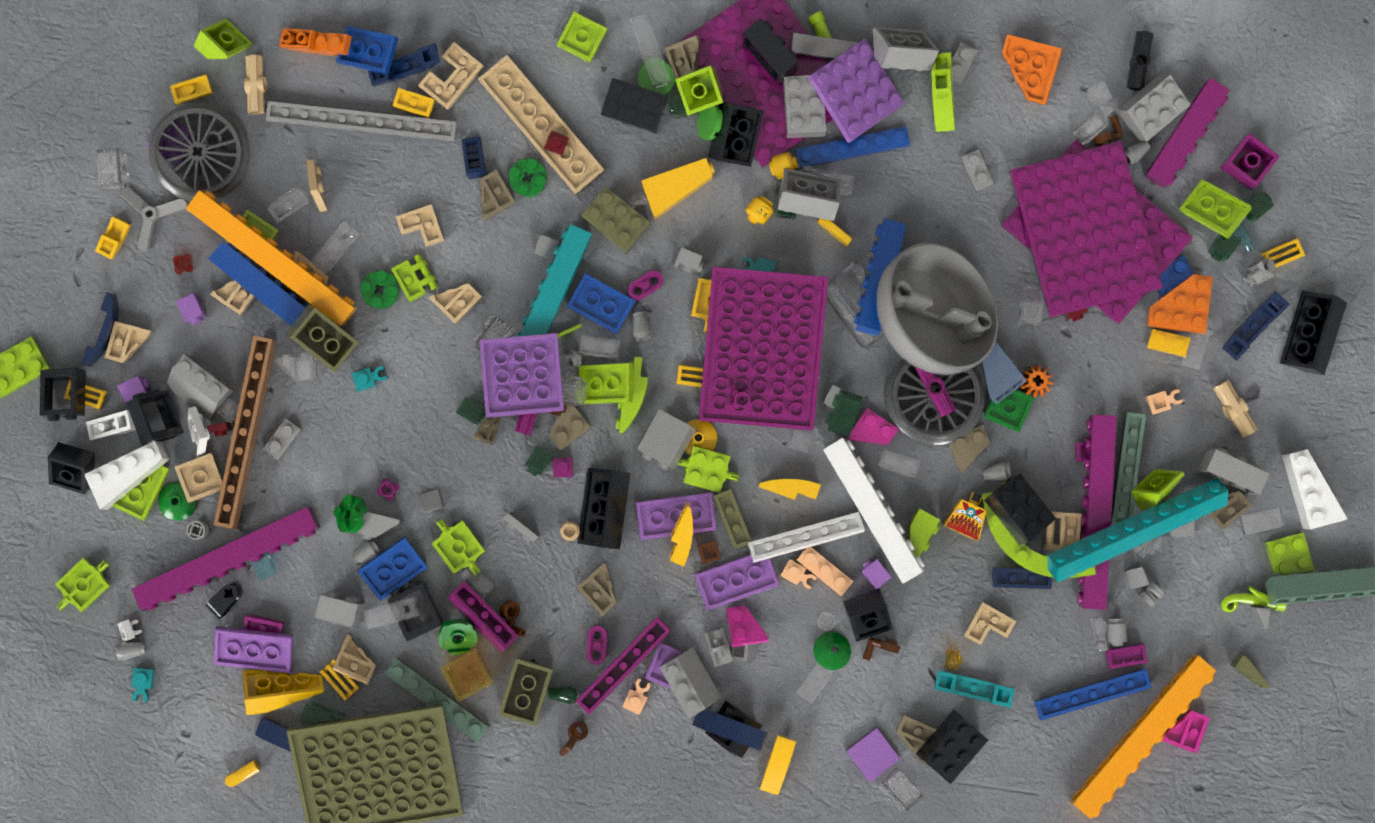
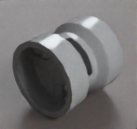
[186,521,210,540]
[1137,581,1165,609]

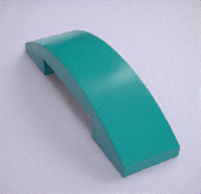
[934,670,1015,708]

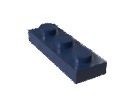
[992,568,1052,589]

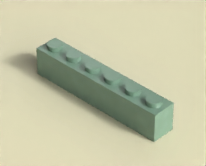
[1265,565,1375,605]

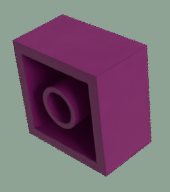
[1220,133,1280,190]

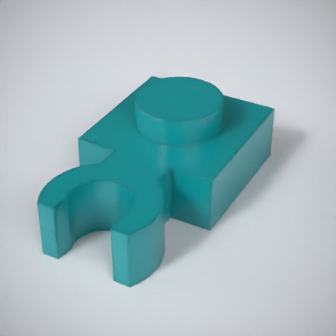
[741,257,776,272]
[351,366,388,392]
[131,667,155,702]

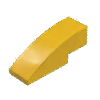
[758,479,821,500]
[669,501,693,567]
[760,734,796,795]

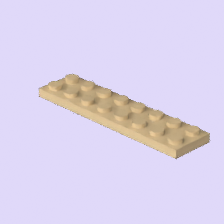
[478,55,605,195]

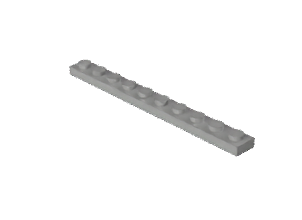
[266,101,457,142]

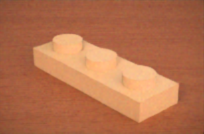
[796,547,854,596]

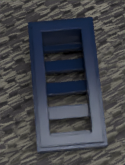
[462,136,487,179]

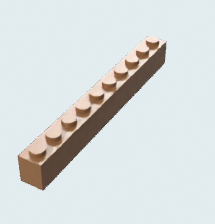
[213,336,278,529]

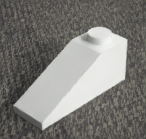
[86,410,136,441]

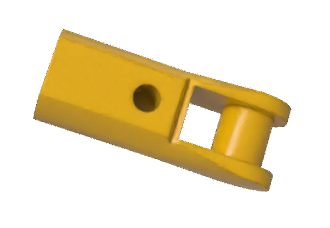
[225,760,261,787]

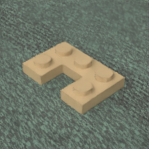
[418,42,484,110]

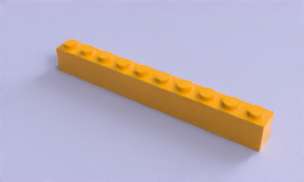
[186,190,357,326]
[1069,654,1216,819]

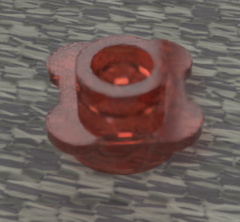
[173,254,194,274]

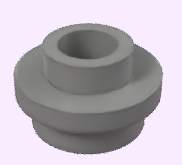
[564,349,582,368]

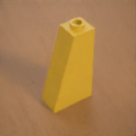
[641,158,715,219]

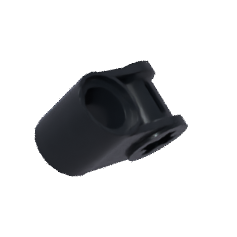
[205,583,243,620]

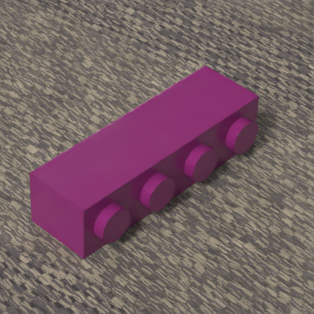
[447,581,518,653]

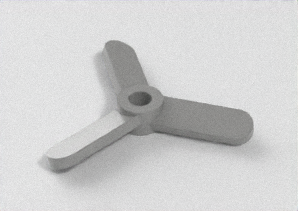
[120,187,187,252]

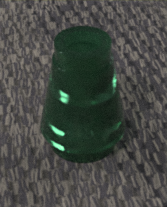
[548,686,577,705]

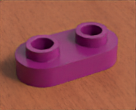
[628,270,664,301]
[587,625,607,665]

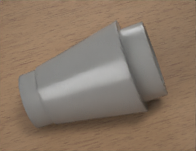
[1124,141,1150,166]
[633,312,652,341]
[982,461,1012,480]
[116,642,146,661]

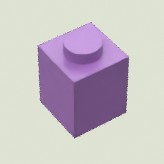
[176,293,208,325]
[117,376,151,403]
[860,558,891,589]

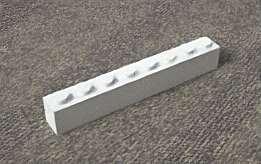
[823,438,925,584]

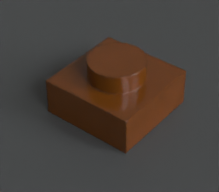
[697,540,721,564]

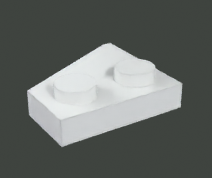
[187,407,210,458]

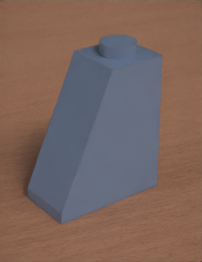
[982,342,1027,404]

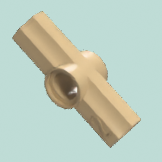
[244,55,267,115]
[1213,380,1258,438]

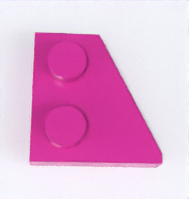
[846,408,899,445]
[726,606,769,647]
[1162,710,1210,754]

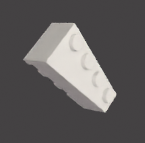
[84,441,169,510]
[1282,449,1347,529]

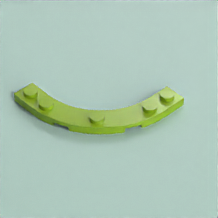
[982,492,1096,578]

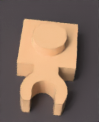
[1146,390,1183,415]
[780,559,817,589]
[622,678,651,715]

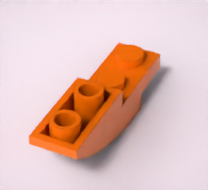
[279,28,352,56]

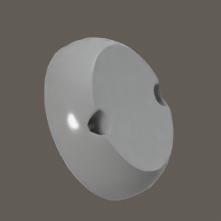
[877,243,998,375]

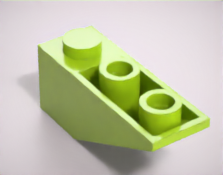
[908,508,940,557]

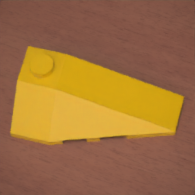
[242,669,324,715]

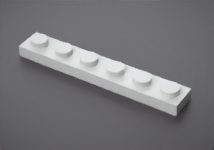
[748,512,865,563]

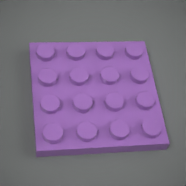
[807,38,905,143]
[480,333,564,418]

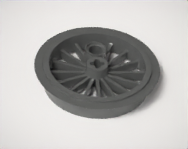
[149,103,250,201]
[885,359,985,446]

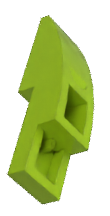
[931,52,955,132]
[616,357,648,434]

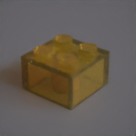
[440,648,495,702]

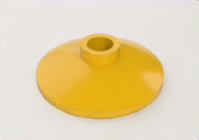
[685,419,717,455]

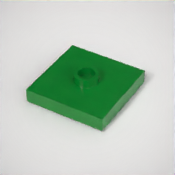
[983,389,1035,433]

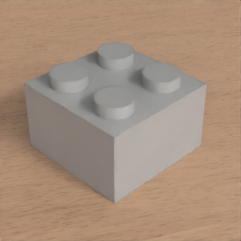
[314,591,365,627]

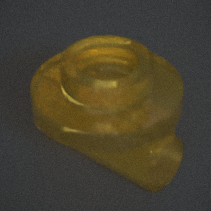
[944,649,962,670]

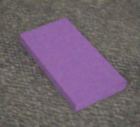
[636,492,717,540]
[694,554,780,611]
[214,626,293,673]

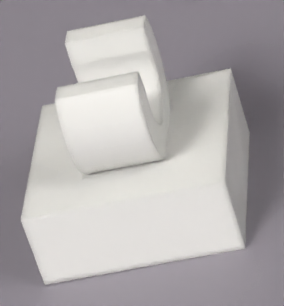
[117,619,142,642]

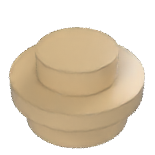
[560,522,580,541]

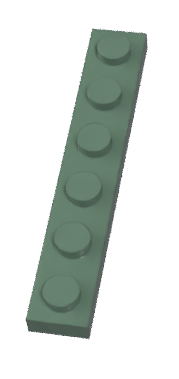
[1111,412,1146,526]
[385,658,490,743]

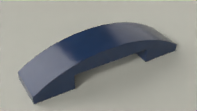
[368,43,441,86]
[1222,291,1290,361]
[81,292,118,367]
[693,709,768,751]
[255,717,291,752]

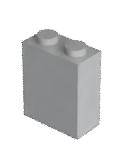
[637,409,696,470]

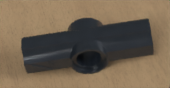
[1126,31,1153,91]

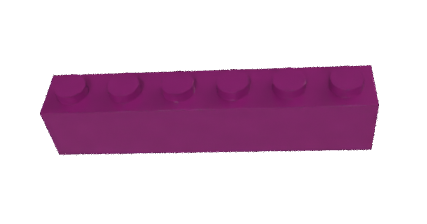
[1144,78,1230,188]
[575,616,671,715]

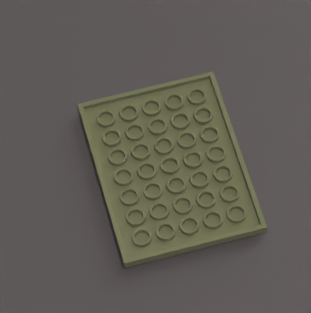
[287,704,464,823]

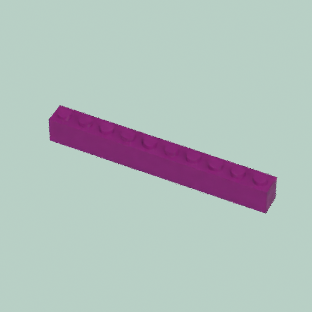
[1077,415,1117,610]
[131,507,320,611]

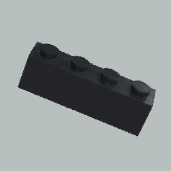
[1280,291,1347,376]
[578,467,630,549]

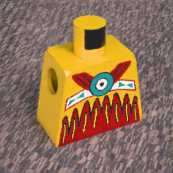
[943,492,986,541]

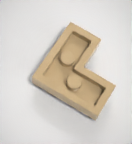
[396,204,445,247]
[963,602,1017,645]

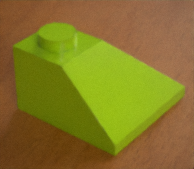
[194,18,253,59]
[675,66,724,116]
[1131,469,1184,510]

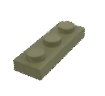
[713,489,752,550]

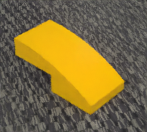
[95,216,132,260]

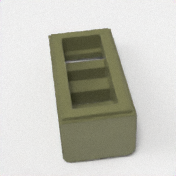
[1230,653,1270,689]

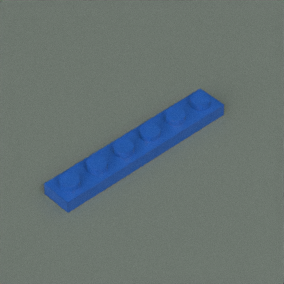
[795,126,911,169]
[1034,668,1152,721]

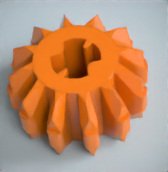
[1021,365,1053,398]

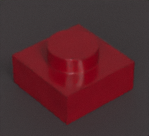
[544,130,569,156]
[1064,308,1088,322]
[207,422,232,437]

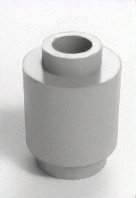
[352,540,382,566]
[1106,618,1127,646]

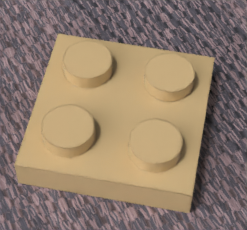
[175,453,223,503]

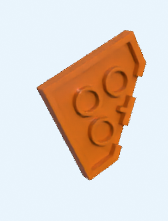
[1002,34,1063,105]
[1147,274,1213,334]

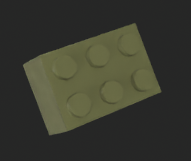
[581,186,651,255]
[285,304,359,373]
[498,657,554,726]

